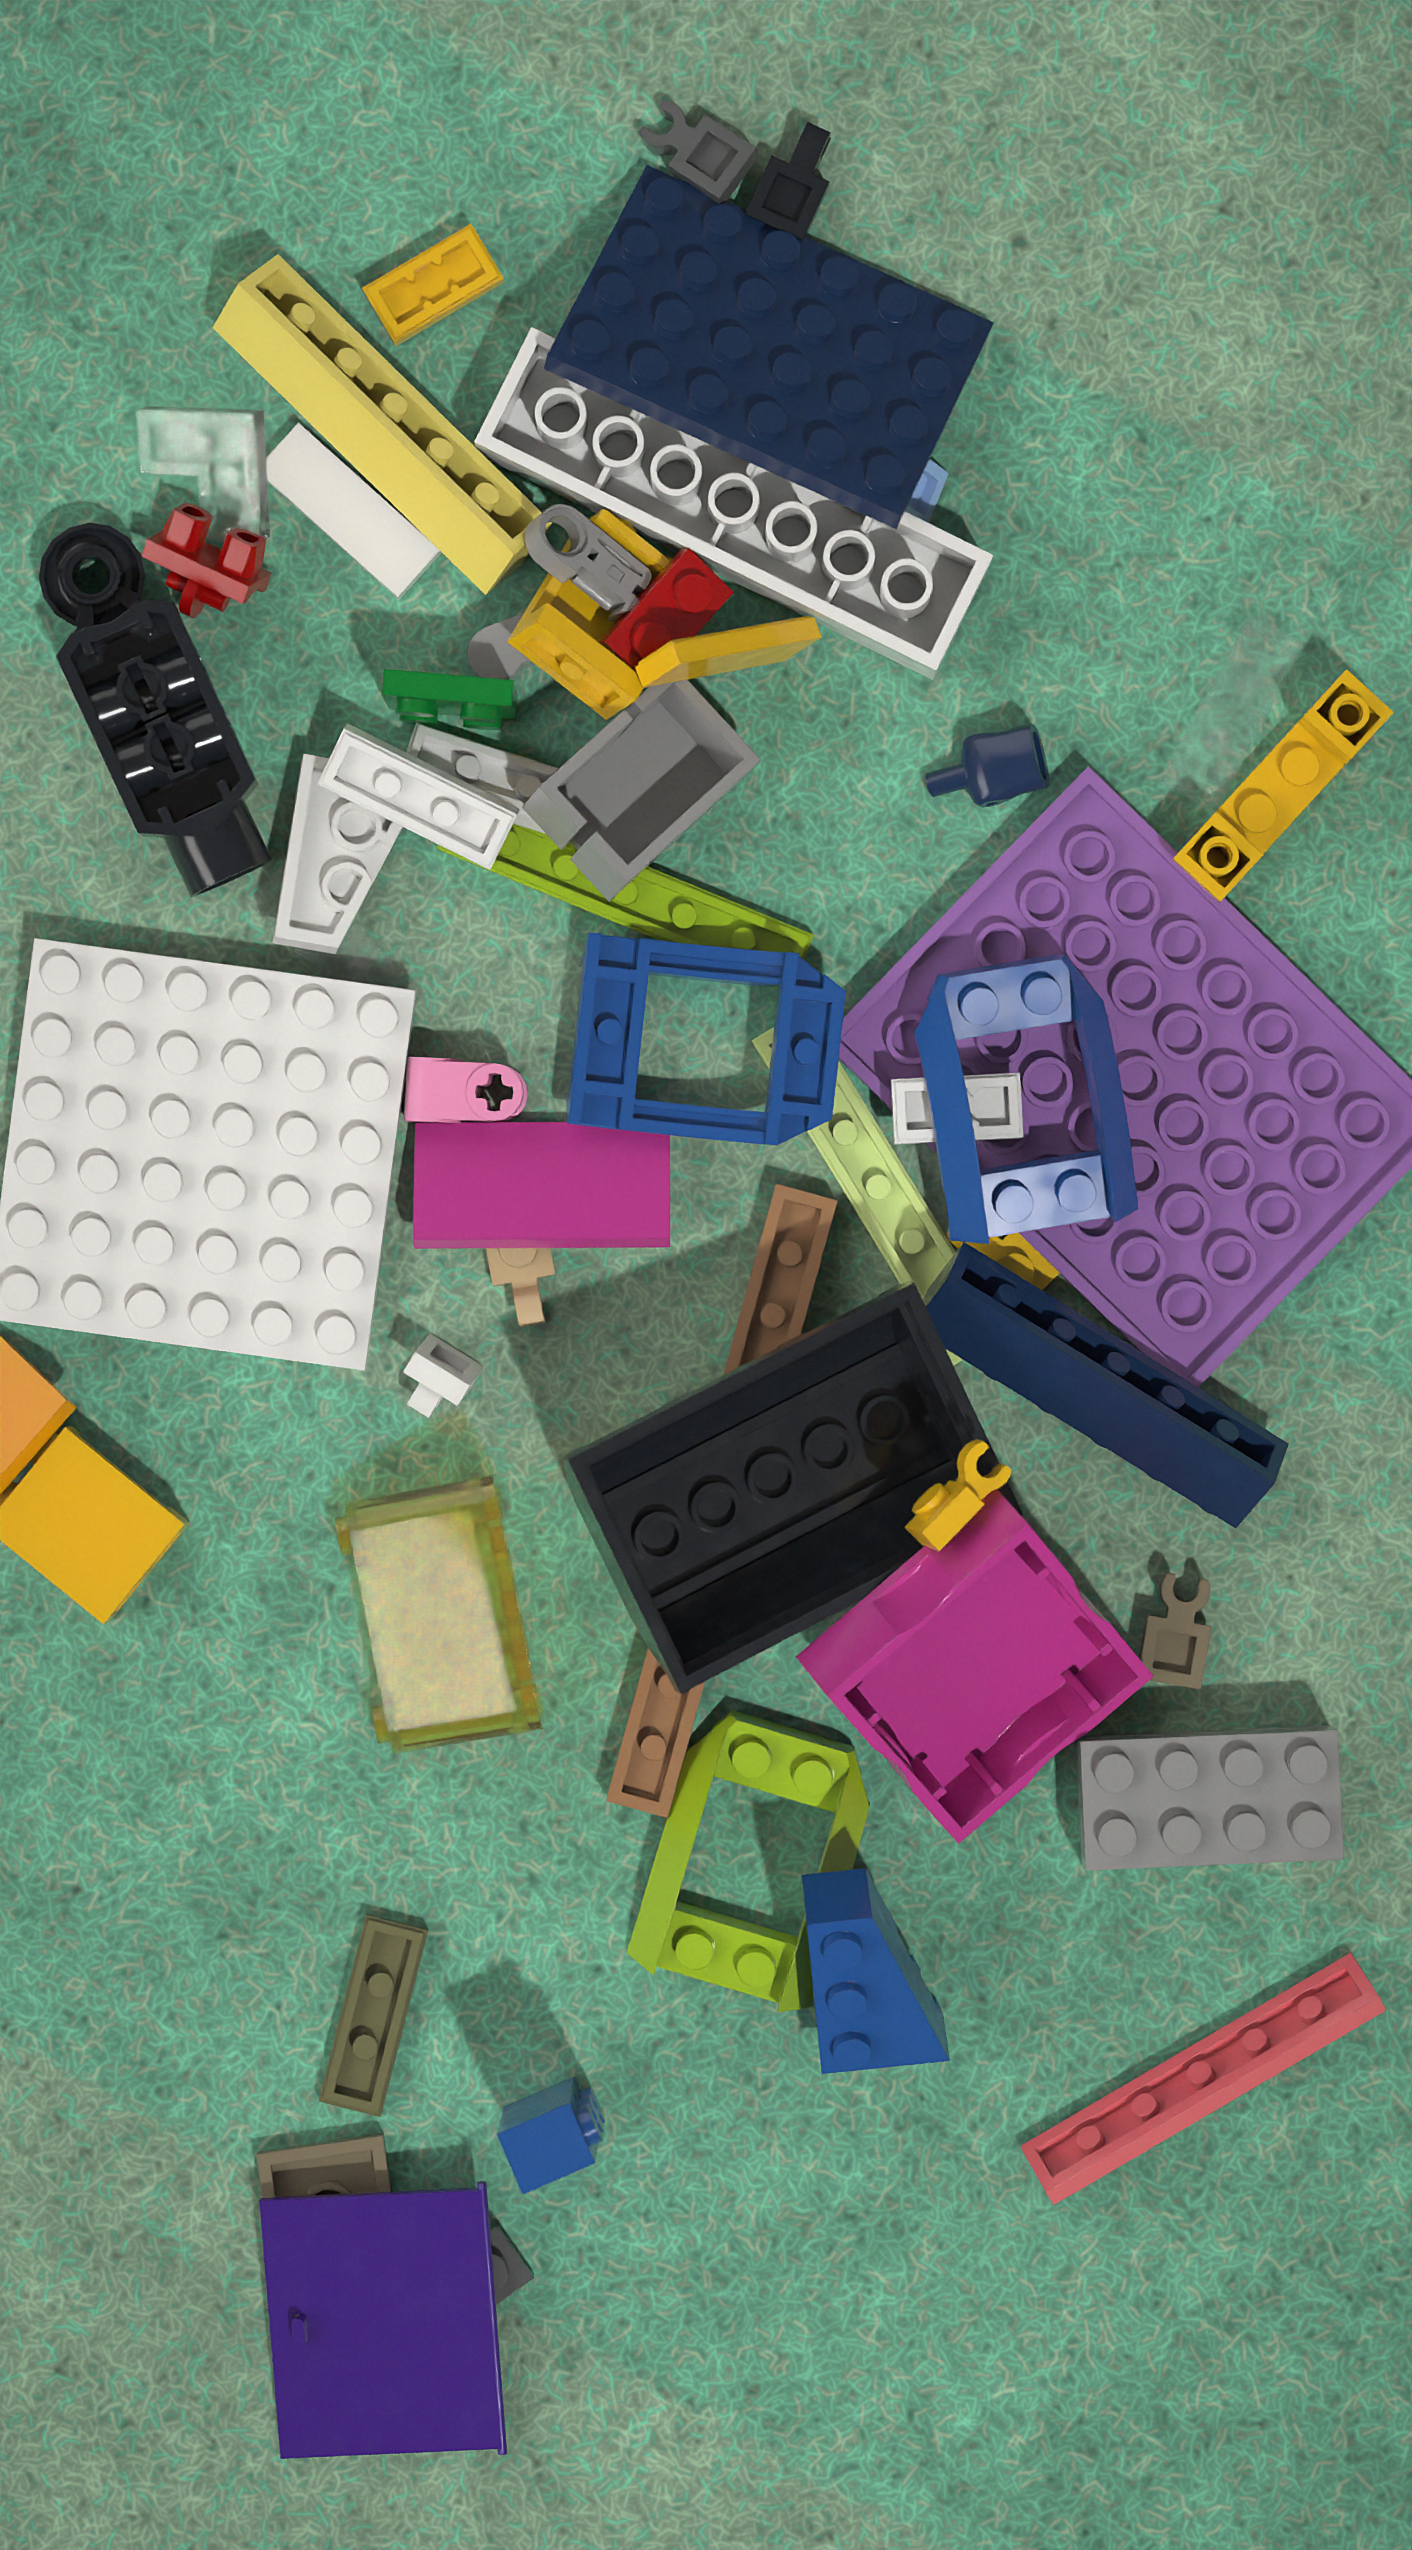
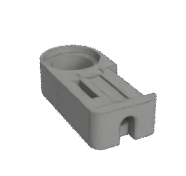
[525,504,652,622]

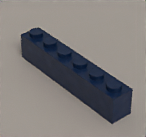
[923,1242,1289,1529]

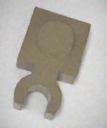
[1139,1572,1212,1690]

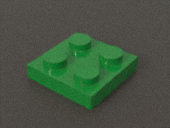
[382,669,518,730]

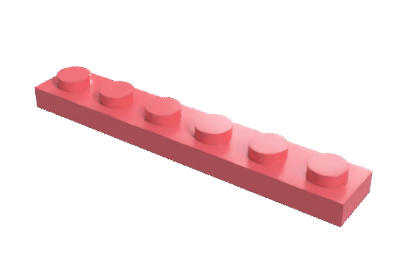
[1020,1952,1386,2205]

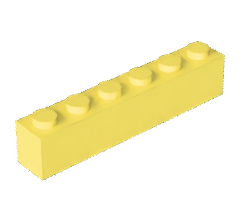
[212,254,552,595]

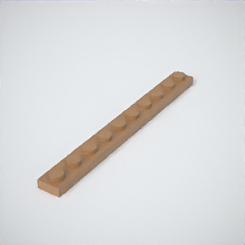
[606,1184,838,1818]

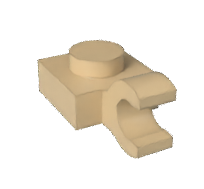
[486,1248,556,1327]

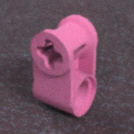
[404,1057,528,1124]

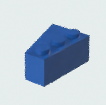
[802,1868,950,2074]

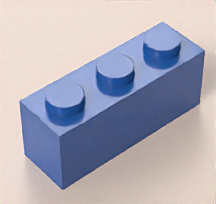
[497,2077,605,2195]

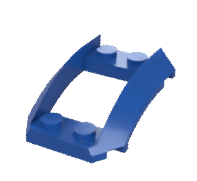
[566,932,846,1146]
[913,954,1139,1244]

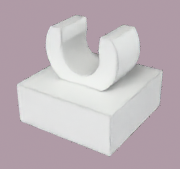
[403,1333,484,1418]

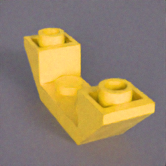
[1172,669,1394,903]

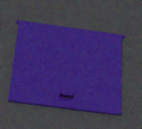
[259,2181,507,2459]

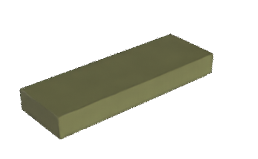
[319,1913,429,2117]

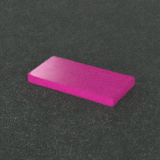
[413,1122,670,1249]

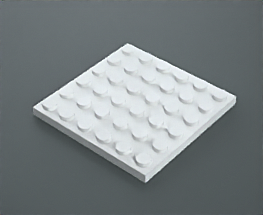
[0,938,417,1370]

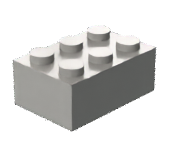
[522,680,761,902]

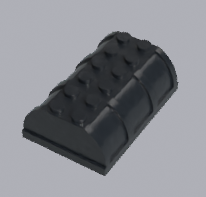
[563,1281,1023,1694]

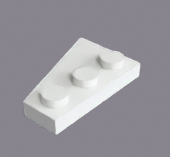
[272,754,403,954]

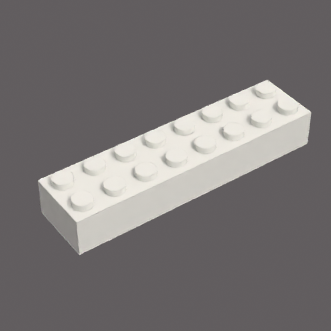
[474,327,993,680]

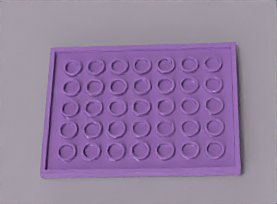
[839,766,1412,1387]

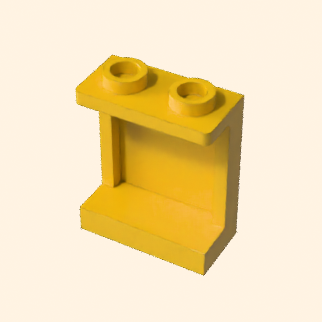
[507,509,673,720]
[0,1426,190,1624]

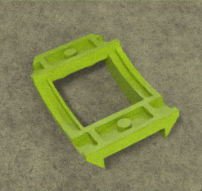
[627,1710,870,2013]

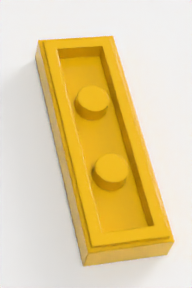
[635,615,822,688]

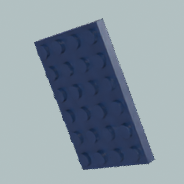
[544,165,994,529]

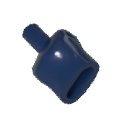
[926,723,1050,807]

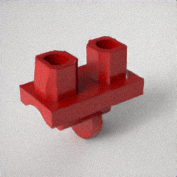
[141,502,272,618]

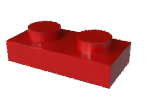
[599,548,734,672]

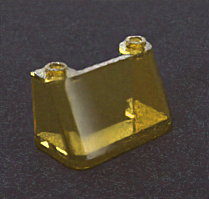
[335,1473,546,1754]

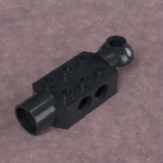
[39,523,272,897]

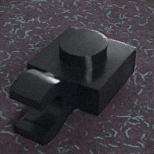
[745,122,831,241]

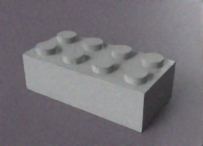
[1075,1725,1344,1871]

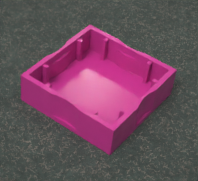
[796,1489,1154,1844]

